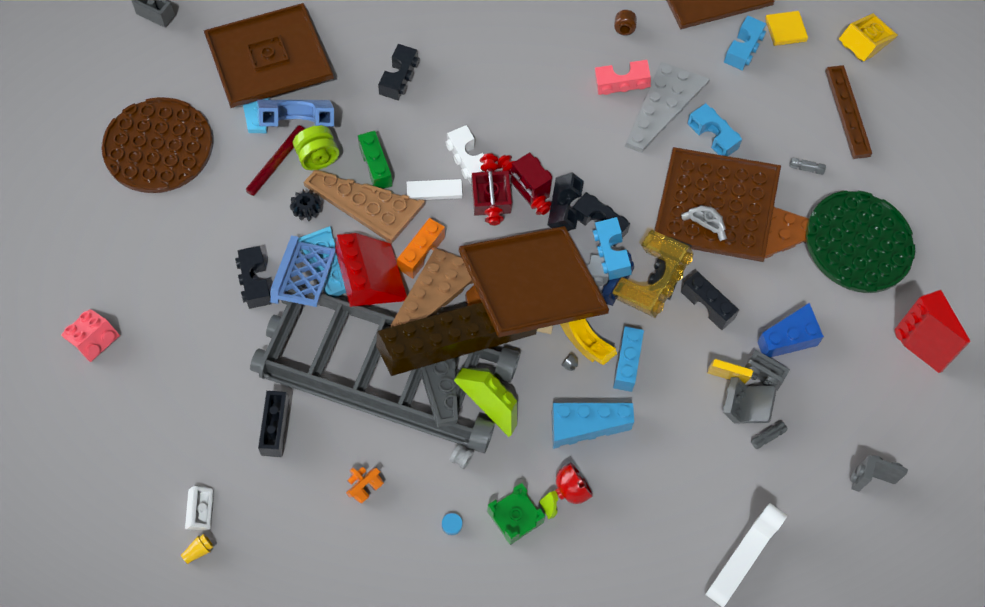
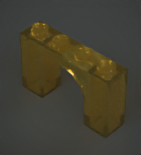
[612,230,694,318]

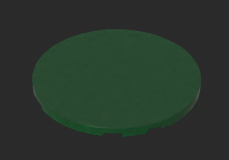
[806,190,915,293]

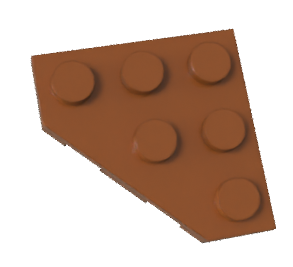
[765,207,809,258]

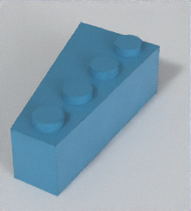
[552,403,634,449]

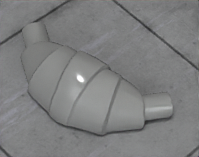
[681,205,727,241]

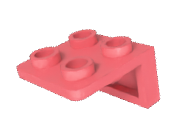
[61,309,120,362]

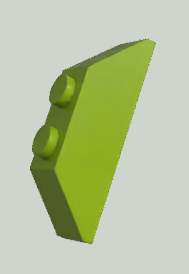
[454,368,517,437]

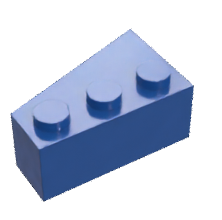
[757,303,824,358]

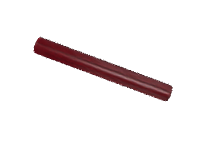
[246,125,305,196]

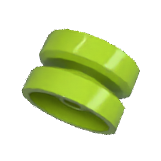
[293,125,339,171]

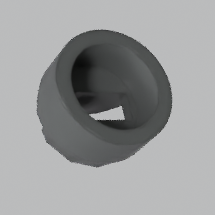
[562,353,578,371]

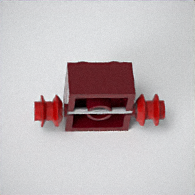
[497,152,552,215]
[471,153,512,226]

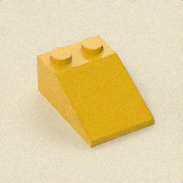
[839,13,898,61]

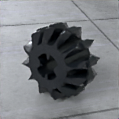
[290,189,322,221]

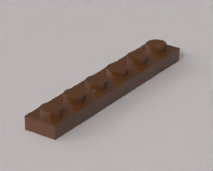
[826,65,872,159]

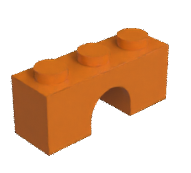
[397,218,445,279]

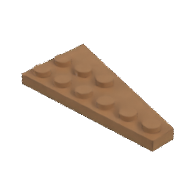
[303,170,425,244]
[391,248,473,327]

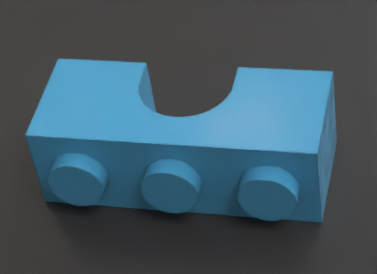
[724,15,767,71]
[687,103,742,156]
[593,217,632,280]
[613,326,644,392]

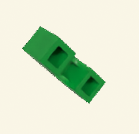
[358,131,392,189]

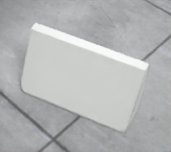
[185,486,213,530]

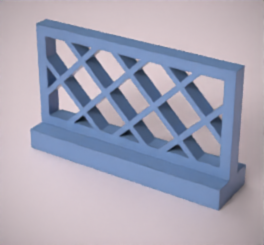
[271,235,336,307]

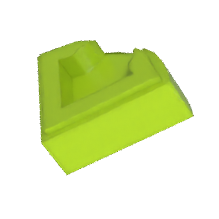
[539,491,558,519]

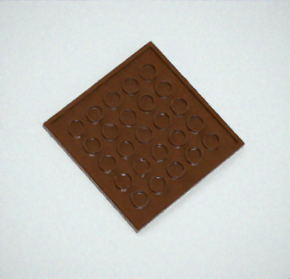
[652,147,781,262]

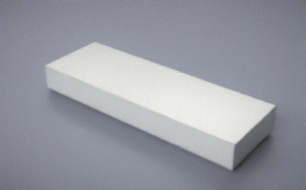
[407,179,462,200]

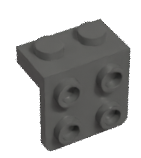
[745,350,790,391]
[723,377,777,424]
[850,455,908,492]

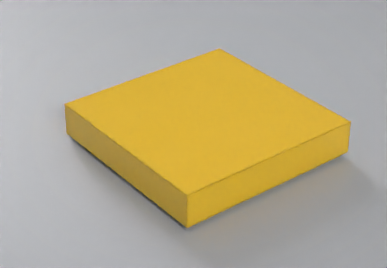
[765,11,808,46]
[707,359,753,384]

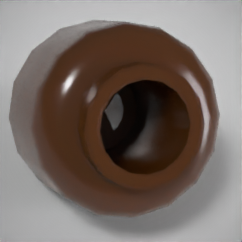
[614,10,637,35]

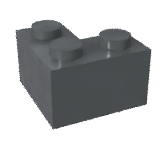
[132,0,175,27]

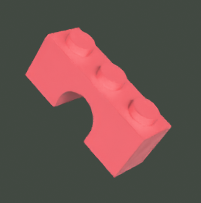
[595,60,651,95]

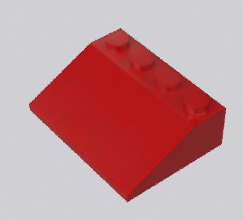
[335,233,407,307]
[894,290,971,373]

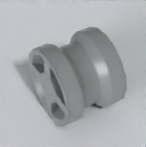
[450,444,474,469]

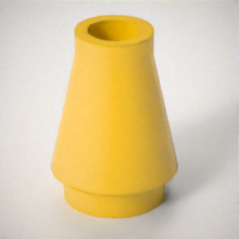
[181,534,214,564]

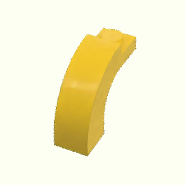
[560,319,617,365]

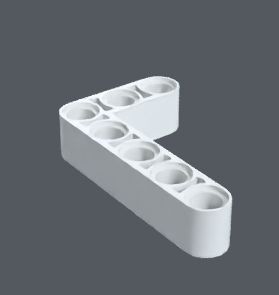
[705,503,788,607]

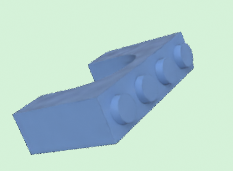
[257,100,334,126]

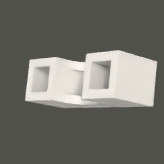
[445,125,485,184]

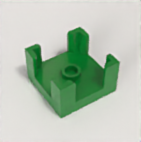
[487,483,546,545]

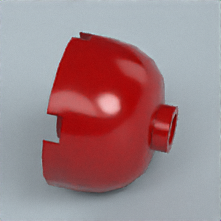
[555,462,593,504]

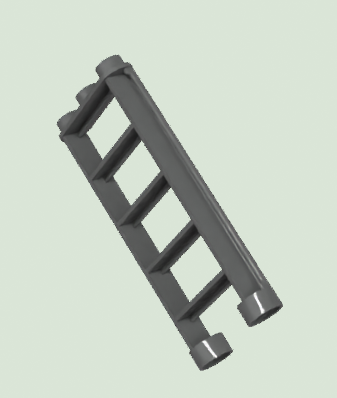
[250,283,520,454]

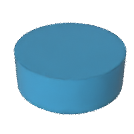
[442,513,462,535]

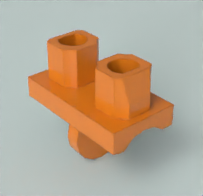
[346,467,384,504]

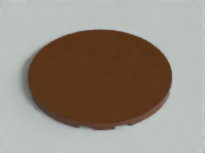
[101,97,213,193]

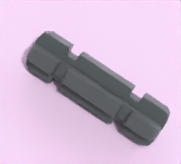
[790,157,826,175]
[751,422,788,449]

